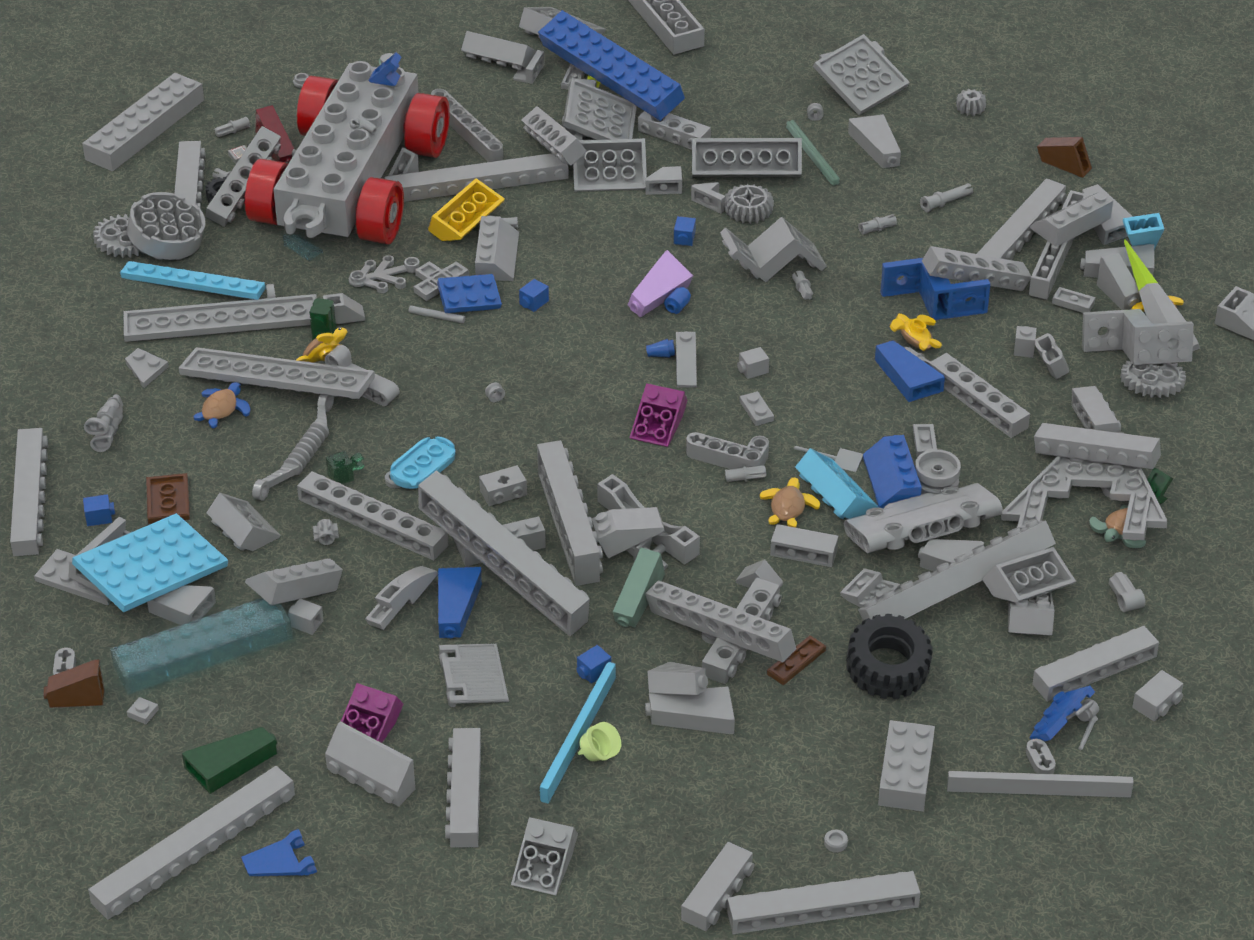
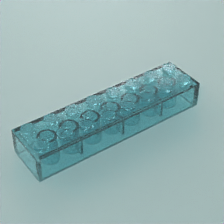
[110,598,293,695]

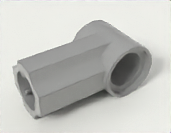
[1109,572,1145,612]

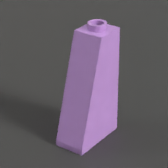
[628,250,693,317]

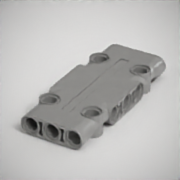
[844,483,1003,553]

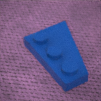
[1030,686,1095,741]

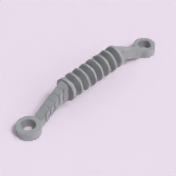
[252,394,334,501]

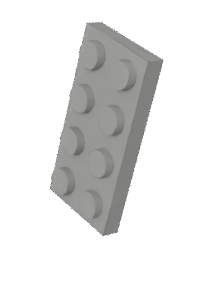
[34,549,111,605]

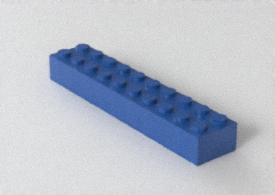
[538,10,685,121]

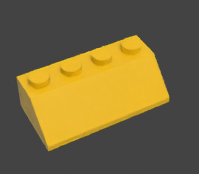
[428,178,505,241]

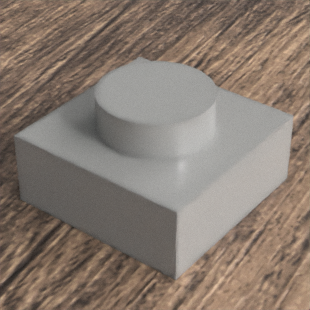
[127,697,159,724]

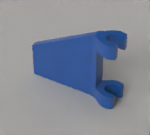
[241,830,317,876]

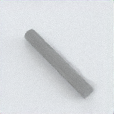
[409,305,465,324]

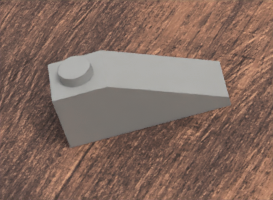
[676,331,697,388]

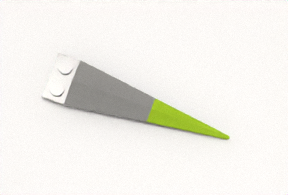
[1124,240,1200,351]

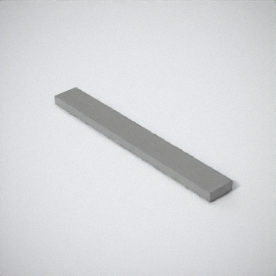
[947,771,1133,797]

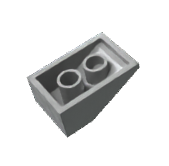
[592,507,665,558]

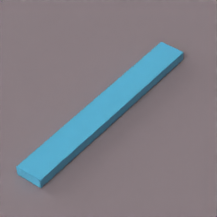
[540,662,616,803]

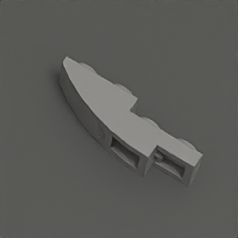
[365,566,438,630]

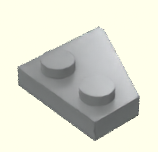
[125,348,169,388]

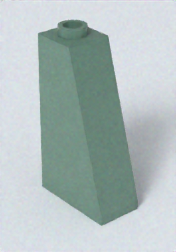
[613,548,665,627]

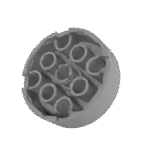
[127,192,205,260]

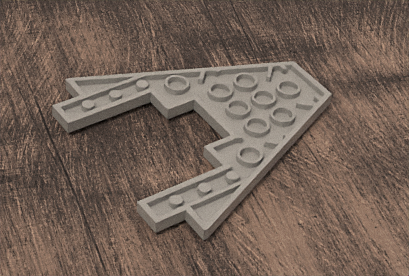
[1001,432,1167,541]

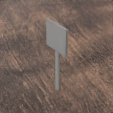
[794,446,863,472]

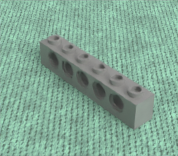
[521,106,587,166]
[205,126,282,227]
[922,246,1031,291]
[929,353,1030,438]
[702,577,782,684]

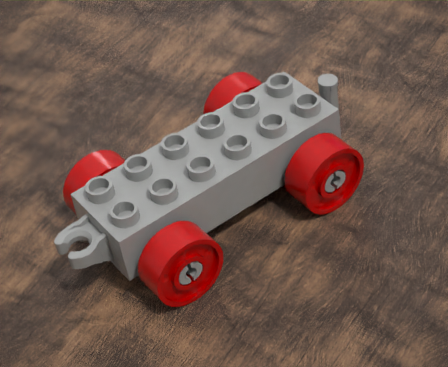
[245,53,450,244]

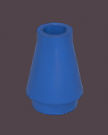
[646,339,675,358]

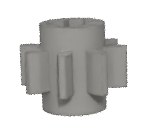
[313,519,339,545]

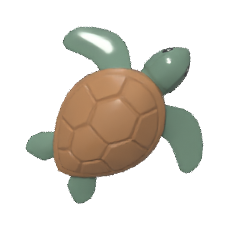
[1089,505,1146,548]

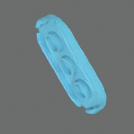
[390,437,455,489]

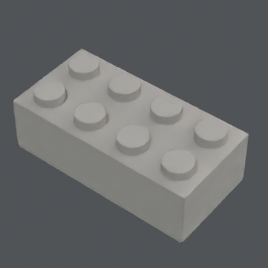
[878,720,935,812]

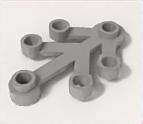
[349,255,420,293]

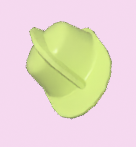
[578,722,621,761]

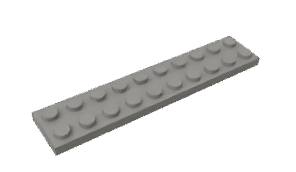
[124,294,316,342]
[179,347,375,399]

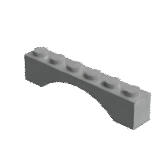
[597,474,700,565]

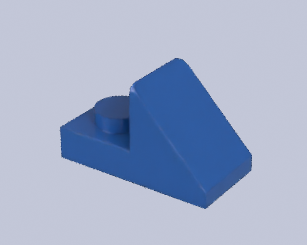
[368,52,401,86]

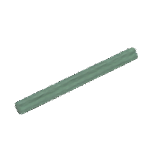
[786,120,840,186]

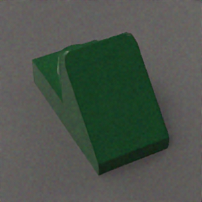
[1147,467,1174,505]

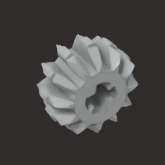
[956,89,986,116]

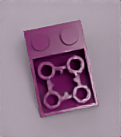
[630,383,688,447]
[341,683,403,743]

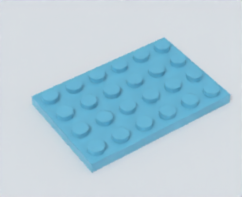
[72,513,228,612]

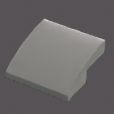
[840,569,901,608]

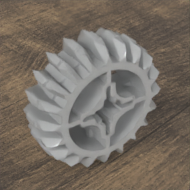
[724,183,774,224]

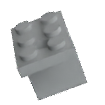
[720,217,827,282]
[1082,309,1194,365]

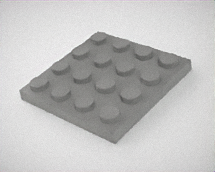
[813,34,910,115]
[562,78,636,140]

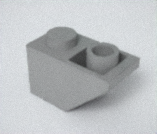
[323,293,365,324]

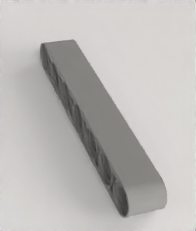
[431,89,503,162]

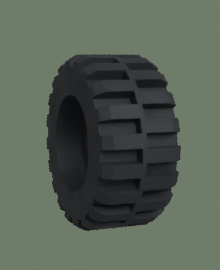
[846,614,933,699]

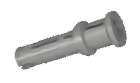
[920,183,973,212]

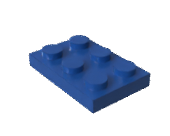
[437,274,502,313]

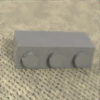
[770,524,838,567]

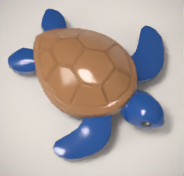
[194,382,250,428]

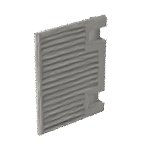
[439,644,509,707]

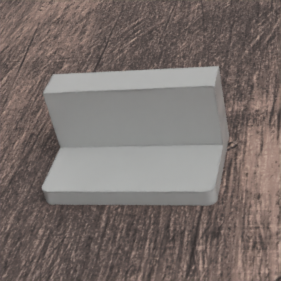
[513,50,544,84]

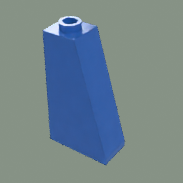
[875,341,945,402]
[438,567,482,638]

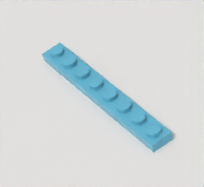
[120,261,266,300]

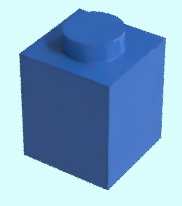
[674,216,696,246]
[519,279,549,312]
[83,494,115,526]
[577,645,611,684]

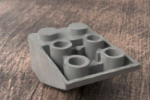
[1215,286,1254,340]
[1008,591,1054,635]
[511,817,578,896]

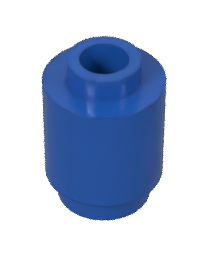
[664,287,691,314]

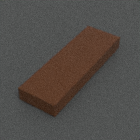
[767,635,826,686]

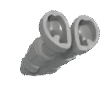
[84,394,123,452]

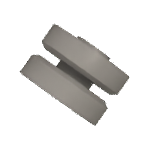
[915,449,961,495]

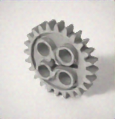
[93,214,144,258]
[1120,361,1186,398]

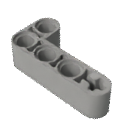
[325,344,400,406]
[686,432,769,469]

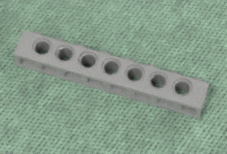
[297,471,448,561]
[645,580,796,662]

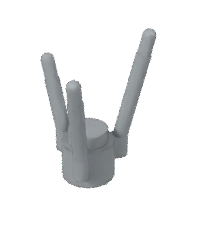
[1066,699,1099,750]

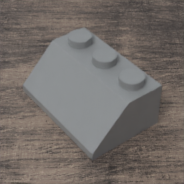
[207,493,281,551]

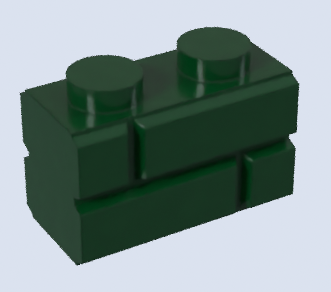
[309,298,336,341]

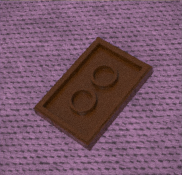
[146,473,190,524]

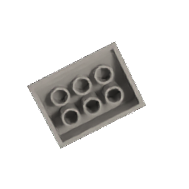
[519,7,606,38]
[573,138,647,192]

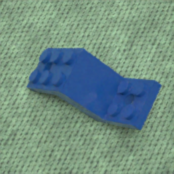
[881,258,990,320]

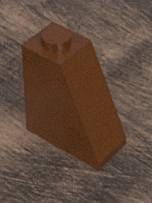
[1037,137,1092,178]
[44,659,105,708]

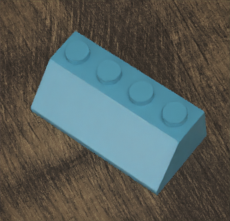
[795,448,879,519]

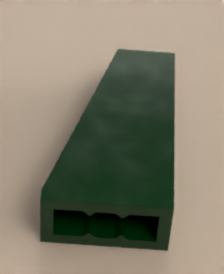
[182,727,277,794]

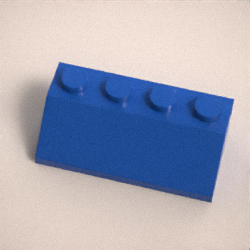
[863,435,922,509]

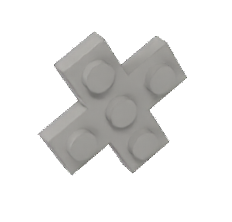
[414,261,469,301]

